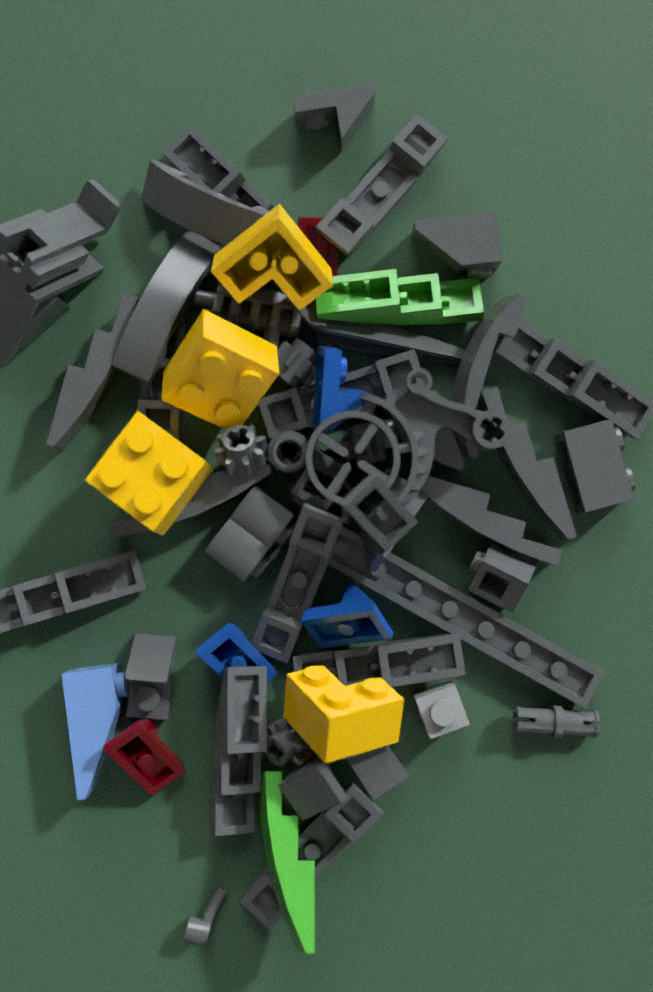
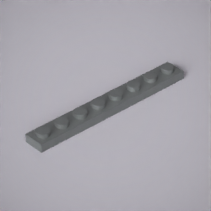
[328,526,605,709]

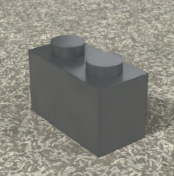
[555,419,636,513]

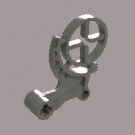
[306,368,512,507]

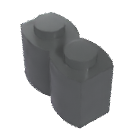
[205,485,296,581]

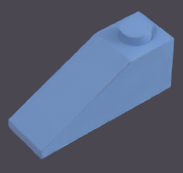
[61,662,129,800]

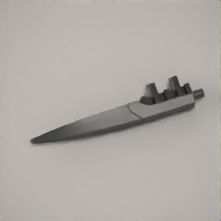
[194,283,492,368]

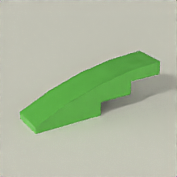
[316,269,484,325]
[259,771,315,954]

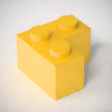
[211,204,333,311]
[283,665,404,764]

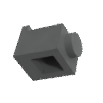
[286,445,351,512]
[468,543,538,613]

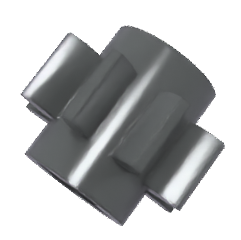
[277,338,317,389]
[340,422,391,469]
[214,425,268,477]
[265,718,313,771]

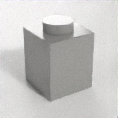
[412,678,470,739]

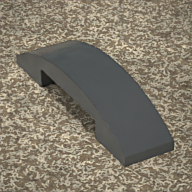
[315,114,448,256]
[141,160,269,245]
[112,230,225,385]
[452,294,527,458]
[258,349,425,439]
[251,503,344,663]
[239,783,384,930]

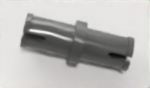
[512,705,601,739]

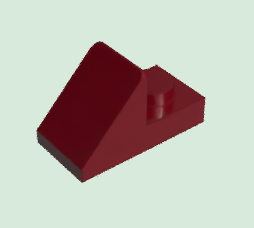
[103,718,186,796]

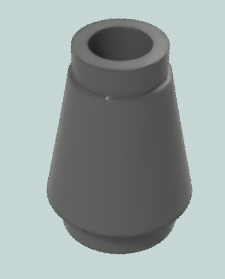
[268,431,308,473]

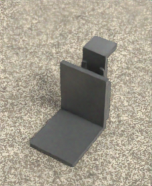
[0,180,121,367]

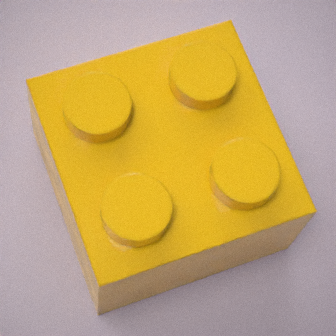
[162,309,279,430]
[85,411,214,536]

